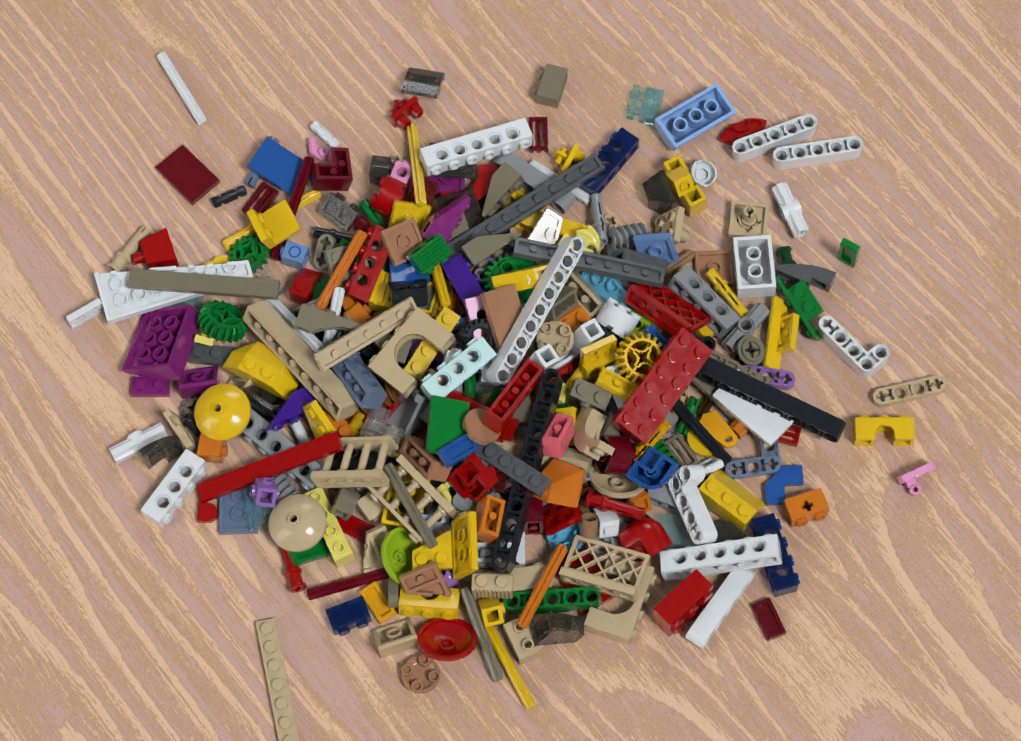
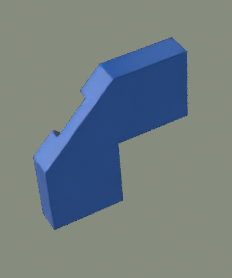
[764,465,804,506]

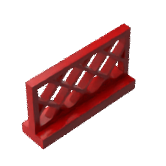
[624,284,712,335]

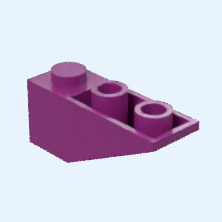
[420,194,471,244]

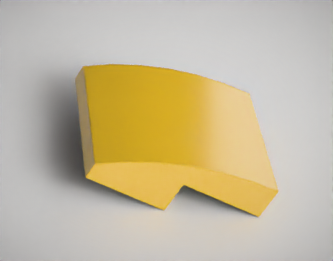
[580,334,619,382]

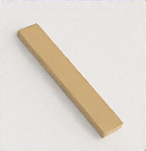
[312,296,417,372]

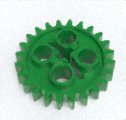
[484,252,541,309]

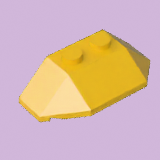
[222,341,299,401]

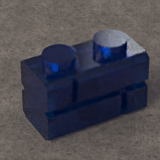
[325,595,372,636]

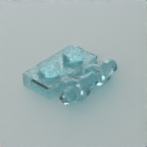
[626,84,664,125]

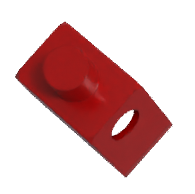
[132,228,179,269]

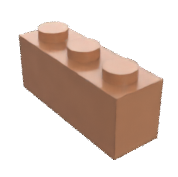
[399,435,453,482]

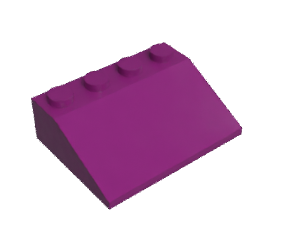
[122,304,200,381]

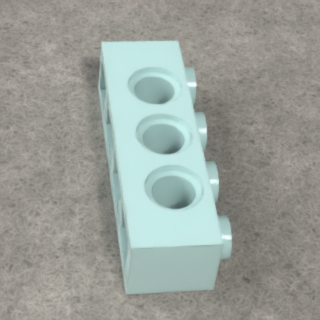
[420,337,497,399]

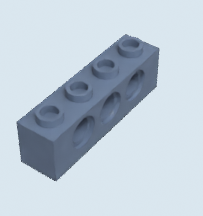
[331,352,388,409]

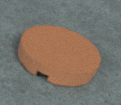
[463,408,501,445]

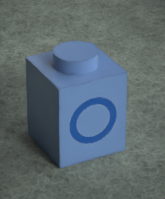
[280,241,310,270]

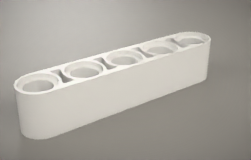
[731,114,817,162]
[772,136,863,170]
[685,569,756,649]

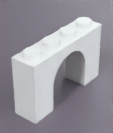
[529,318,605,379]

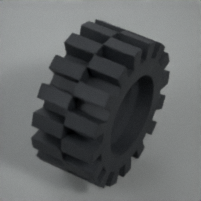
[462,319,496,349]

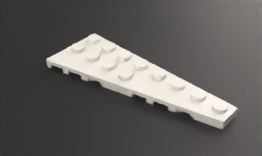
[94,260,254,324]

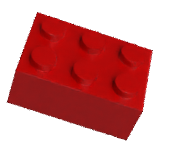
[653,569,713,637]

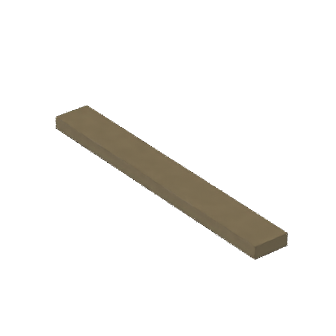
[127,268,280,300]

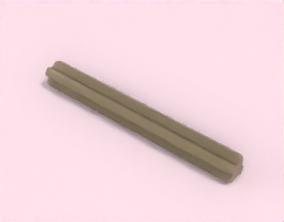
[383,463,438,549]
[460,587,503,682]

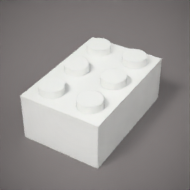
[732,235,776,298]

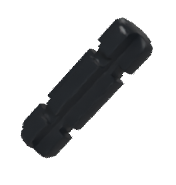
[211,185,247,208]

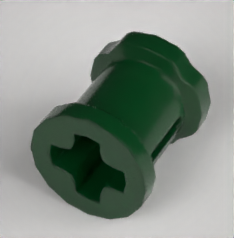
[775,246,796,265]

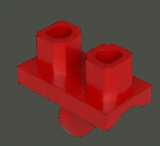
[390,95,424,130]

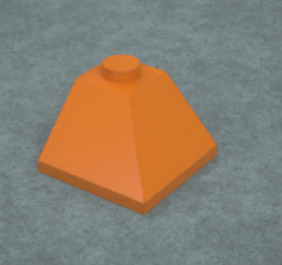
[533,458,586,508]

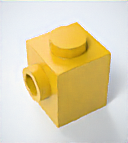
[478,597,506,627]

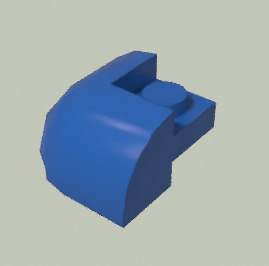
[625,446,680,490]

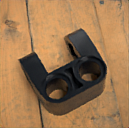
[388,279,429,307]

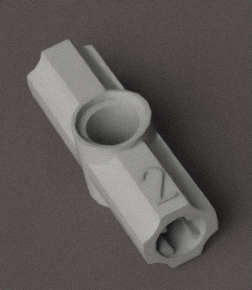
[721,302,770,354]

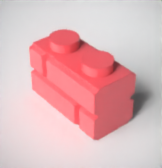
[542,413,575,458]

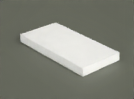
[712,369,794,447]

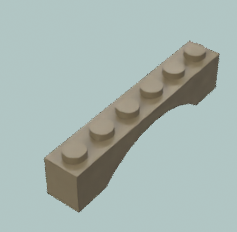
[294,302,412,366]

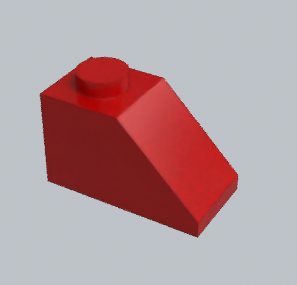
[289,268,322,305]

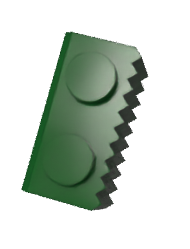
[406,233,453,276]

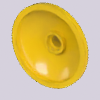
[194,384,251,441]

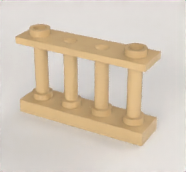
[310,435,399,488]
[367,454,458,545]

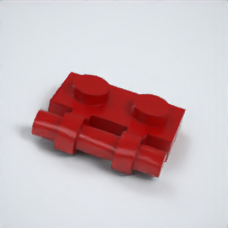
[544,503,582,536]

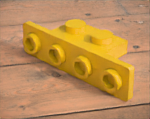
[763,296,800,369]

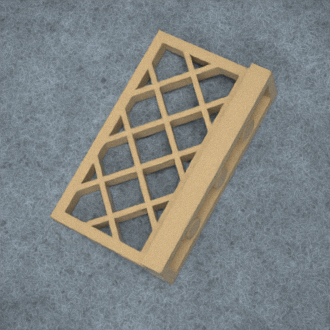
[559,535,651,602]

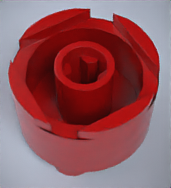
[370,175,408,217]

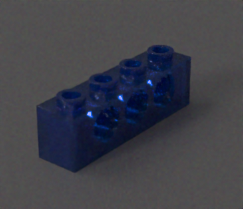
[578,127,639,195]
[750,513,800,598]

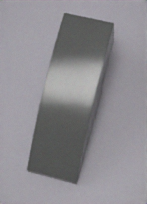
[775,264,836,293]

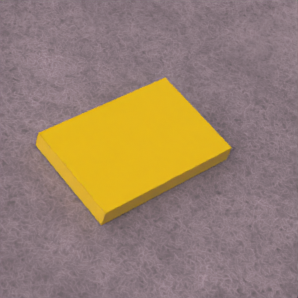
[451,511,478,580]

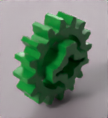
[229,234,270,273]

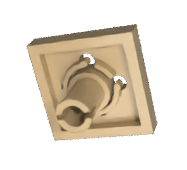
[728,200,769,238]
[655,206,690,244]

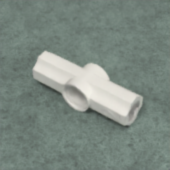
[772,182,809,238]
[109,422,169,464]

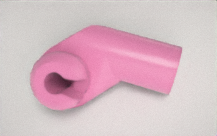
[307,137,328,160]

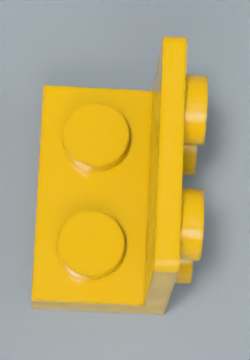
[246,200,301,249]

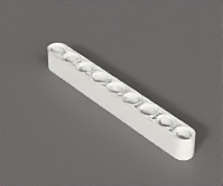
[487,237,585,384]

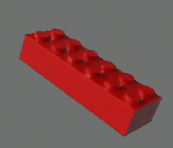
[610,327,713,446]

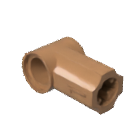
[577,503,599,539]

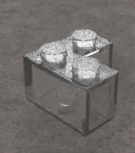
[360,407,404,458]

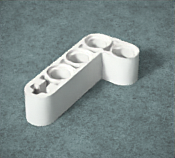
[817,316,890,379]
[668,464,717,544]

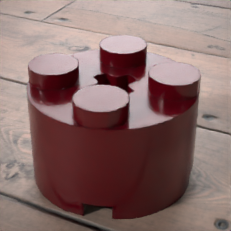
[594,435,636,475]

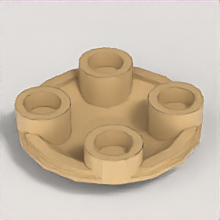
[536,321,574,358]

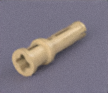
[106,225,152,272]

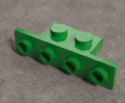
[775,275,824,341]

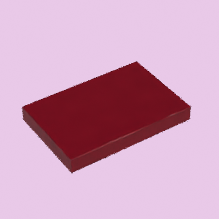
[155,144,220,206]

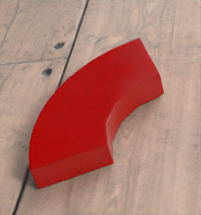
[719,118,767,146]

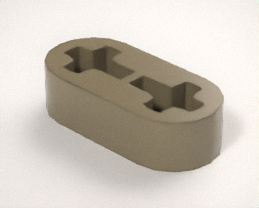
[313,234,336,269]
[388,576,400,608]

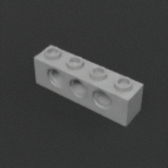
[667,266,741,339]

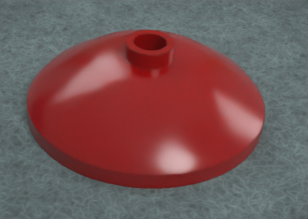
[417,618,477,662]

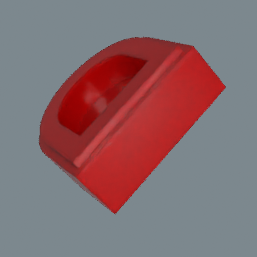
[197,502,218,523]

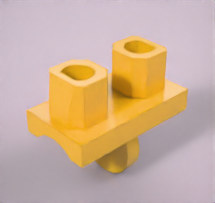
[553,143,586,175]

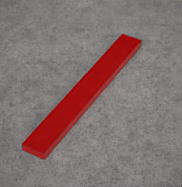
[196,431,343,502]

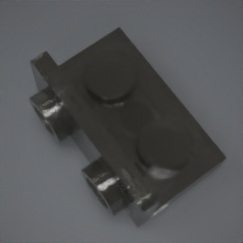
[318,192,364,232]

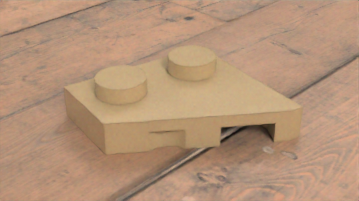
[163,409,198,453]

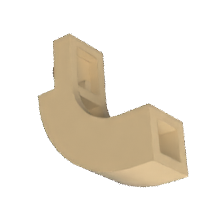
[573,407,615,461]

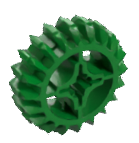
[197,300,249,343]

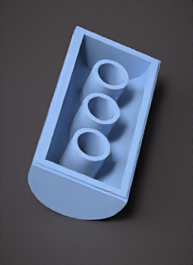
[654,83,737,151]

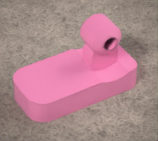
[897,461,937,496]

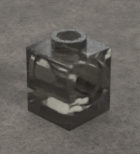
[369,155,392,186]

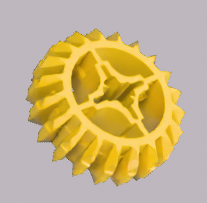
[614,332,663,383]

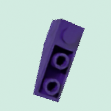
[265,387,320,432]

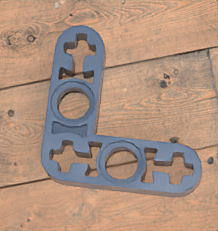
[725,438,781,480]

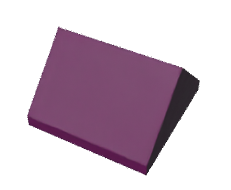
[179,366,220,399]

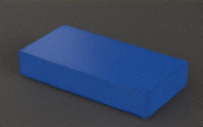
[436,433,480,469]

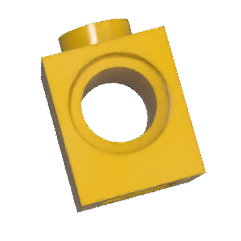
[665,166,695,197]

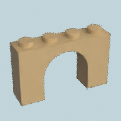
[368,307,456,399]
[584,555,657,645]

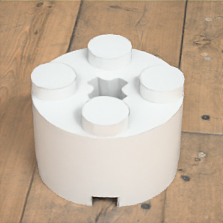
[595,296,641,338]

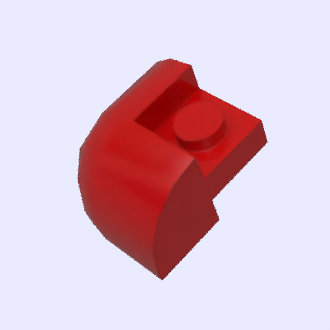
[448,453,497,502]
[618,518,673,563]

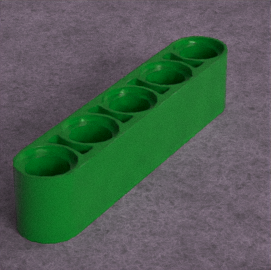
[503,587,602,615]

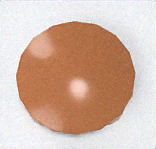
[401,654,440,694]

